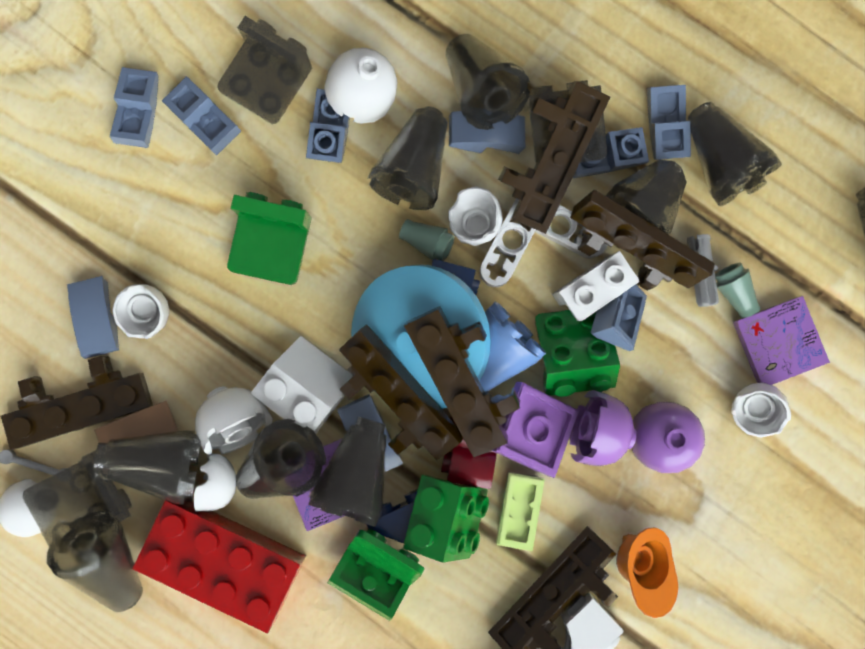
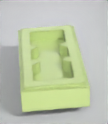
[496,471,545,551]

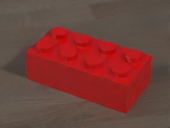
[132,495,306,634]

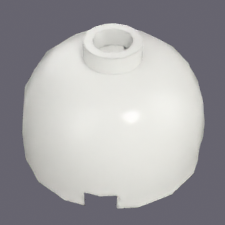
[324,48,398,124]
[195,386,273,455]

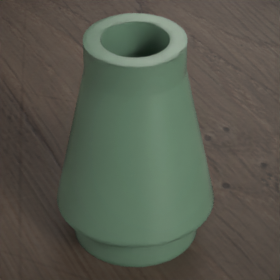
[399,219,455,261]
[715,263,761,318]

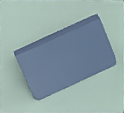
[591,285,647,351]

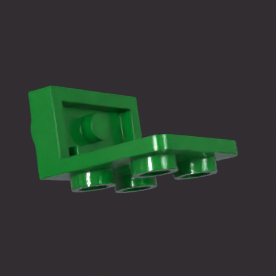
[227,192,312,285]
[535,310,620,397]
[403,475,489,563]
[327,529,425,621]

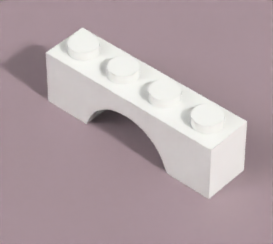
[561,593,624,649]

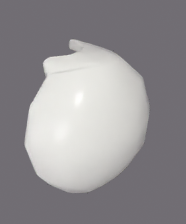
[448,186,503,246]
[112,284,170,339]
[731,382,791,438]
[194,454,237,512]
[0,479,57,537]

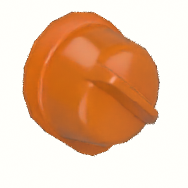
[616,527,678,618]

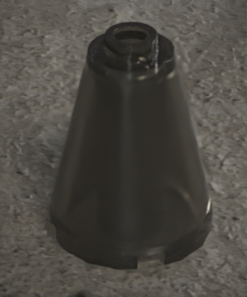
[446,34,530,130]
[368,106,448,210]
[236,419,326,499]
[46,511,143,612]

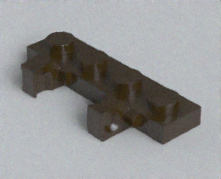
[498,81,611,234]
[570,189,715,291]
[404,306,521,458]
[339,324,463,461]
[1,355,153,450]
[488,526,618,649]

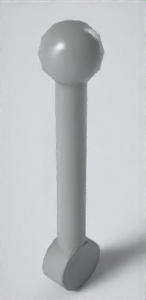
[0,449,72,482]

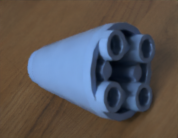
[479,301,546,392]

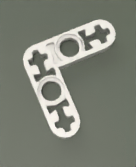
[480,198,608,287]

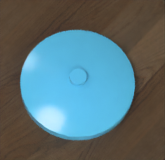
[351,265,491,409]

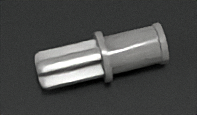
[687,234,719,307]

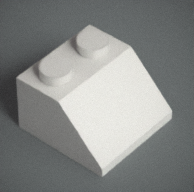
[251,336,353,438]

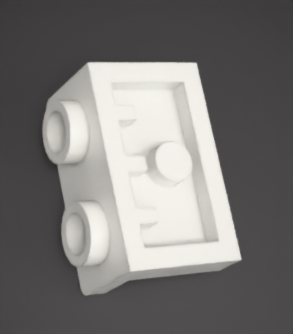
[552,251,639,321]

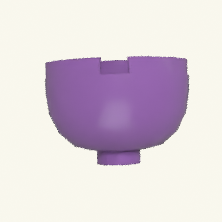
[570,390,637,466]
[632,402,705,473]

